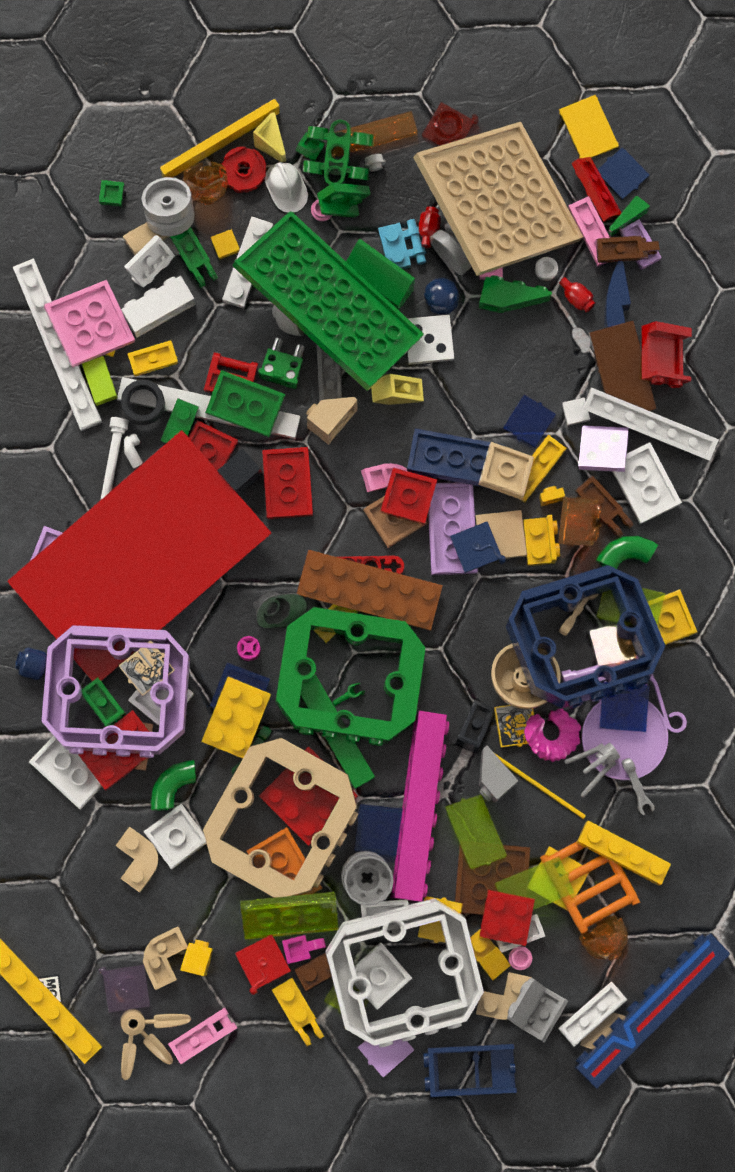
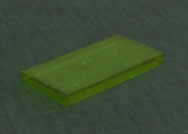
[240,892,339,939]

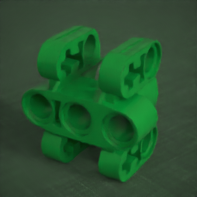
[303,120,375,185]

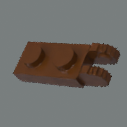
[575,476,633,538]

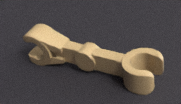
[559,594,598,636]

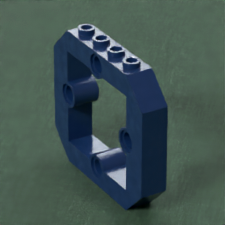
[506,565,666,709]

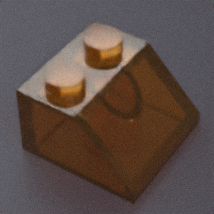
[558,496,601,546]

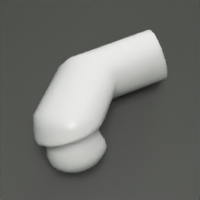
[124,434,143,468]

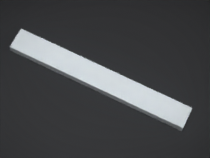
[13,258,102,431]
[117,377,300,439]

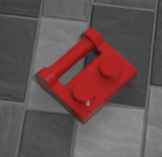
[204,352,259,393]

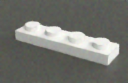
[222,217,273,309]

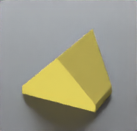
[253,112,286,162]

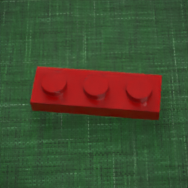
[572,157,621,221]

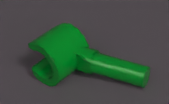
[333,683,365,706]

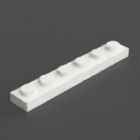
[582,388,719,461]

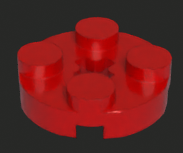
[221,146,266,193]

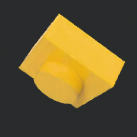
[539,486,565,506]

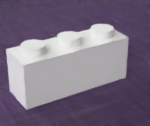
[121,276,196,338]

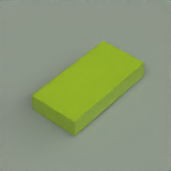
[82,356,118,406]

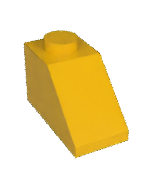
[180,940,213,977]

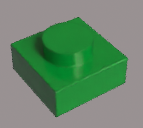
[295,132,326,162]
[99,180,125,207]

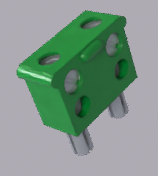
[258,338,304,389]

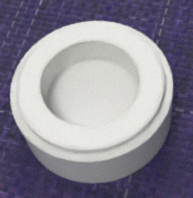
[535,257,558,281]

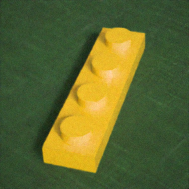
[576,821,671,886]

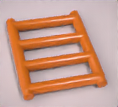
[540,841,640,934]

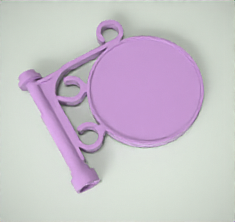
[561,655,687,780]

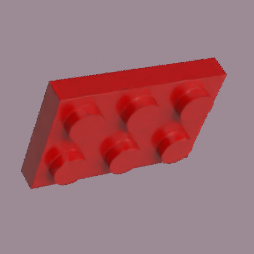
[262,447,313,519]
[78,710,149,790]

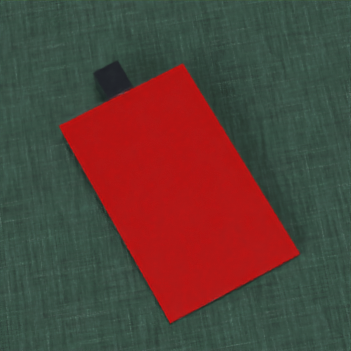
[7,430,272,681]

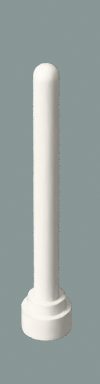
[101,417,129,499]

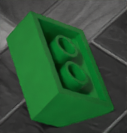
[346,239,415,310]

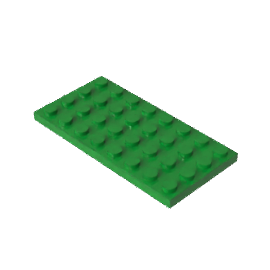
[232,211,424,391]

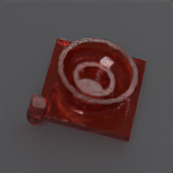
[421,102,479,146]

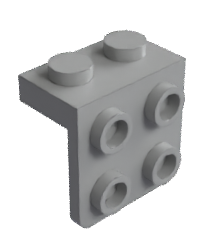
[507,978,568,1043]

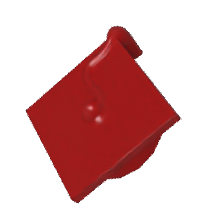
[235,934,291,995]

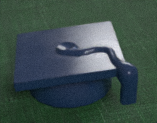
[450,521,506,573]

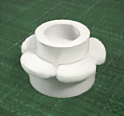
[364,154,386,172]

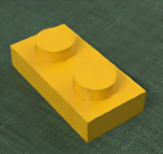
[128,340,178,377]

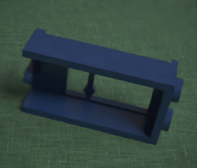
[423,1044,517,1097]

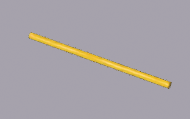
[493,752,586,819]

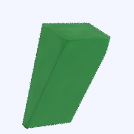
[607,196,650,237]
[82,677,127,727]

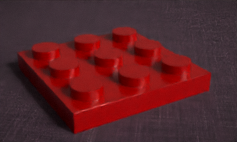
[259,746,358,846]

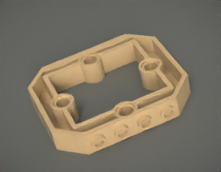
[203,738,359,899]

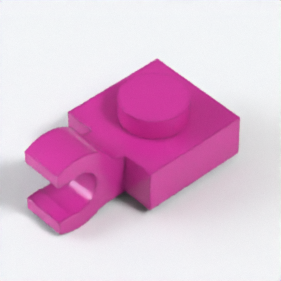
[282,935,326,964]

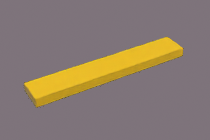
[160,99,280,178]

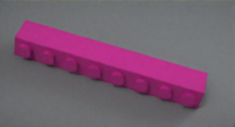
[390,711,449,902]

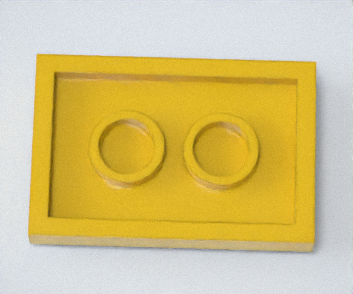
[201,677,272,758]

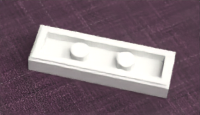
[558,982,627,1047]

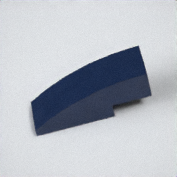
[604,261,631,328]

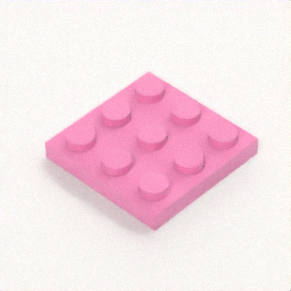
[44,280,135,368]

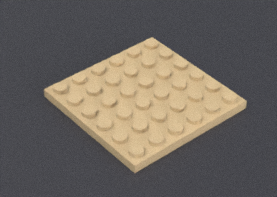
[413,122,583,276]

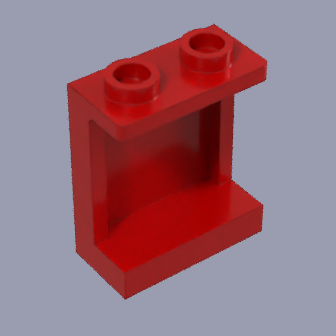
[641,321,692,388]

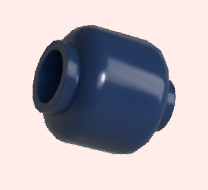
[15,647,47,680]

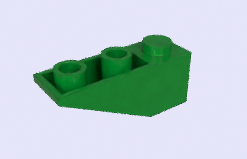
[479,275,552,313]

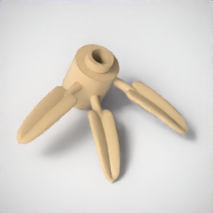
[121,1009,191,1080]

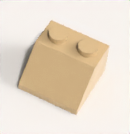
[306,397,357,445]

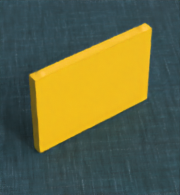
[559,95,619,158]

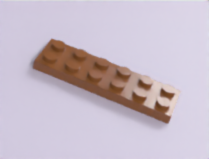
[297,550,443,631]

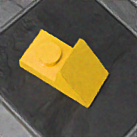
[470,929,511,980]

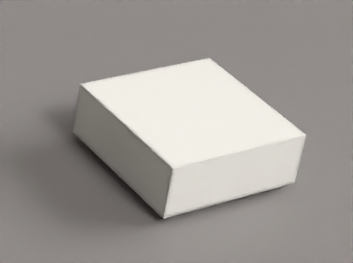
[562,398,590,426]

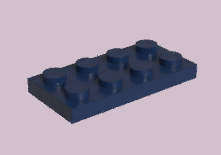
[407,428,505,488]

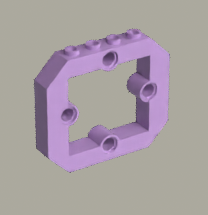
[42,626,190,758]

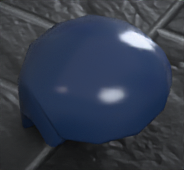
[424,278,459,315]

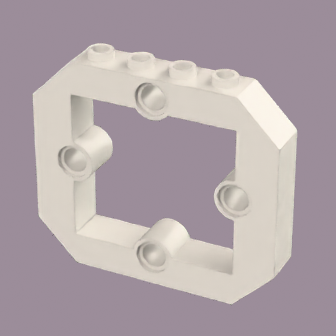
[325,898,484,1047]

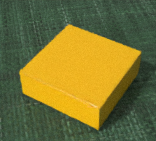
[211,229,240,259]

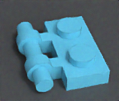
[378,219,426,269]

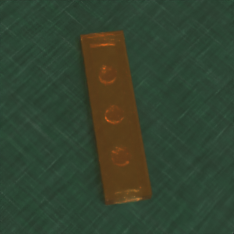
[332,111,418,157]

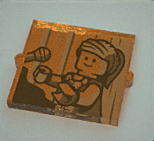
[590,623,636,667]

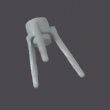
[565,742,620,797]

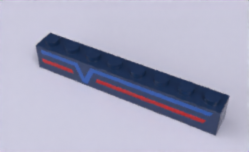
[575,933,731,1089]

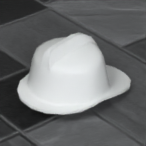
[265,162,308,213]

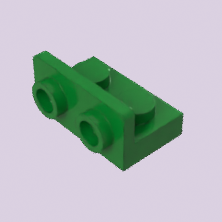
[317,183,370,217]

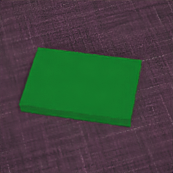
[205,370,286,438]

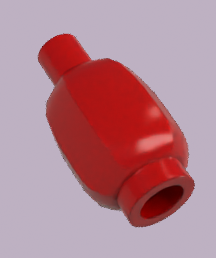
[419,207,441,248]
[559,277,596,313]

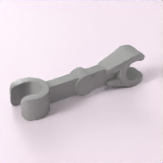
[622,758,655,815]

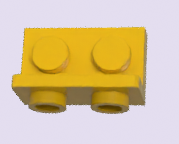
[523,515,560,566]

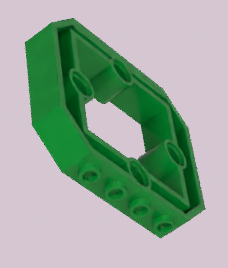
[275,607,426,746]

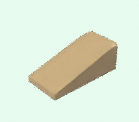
[123,223,169,255]

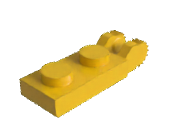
[272,978,324,1047]

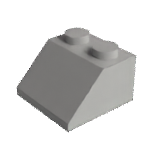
[479,746,518,803]

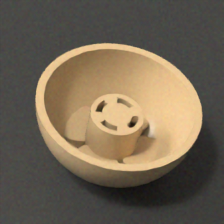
[491,644,561,709]

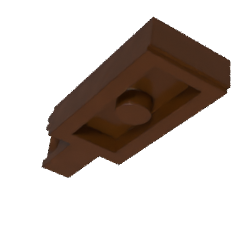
[595,236,660,263]

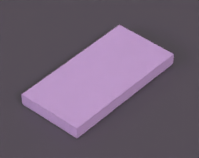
[428,482,478,575]

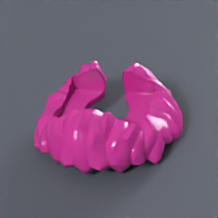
[524,709,581,762]

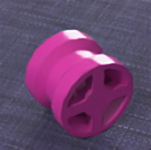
[237,636,261,661]

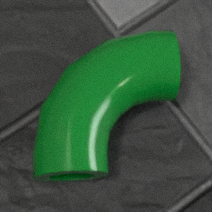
[595,536,658,569]
[151,760,196,811]

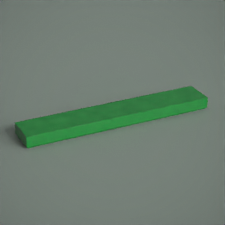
[298,665,375,789]

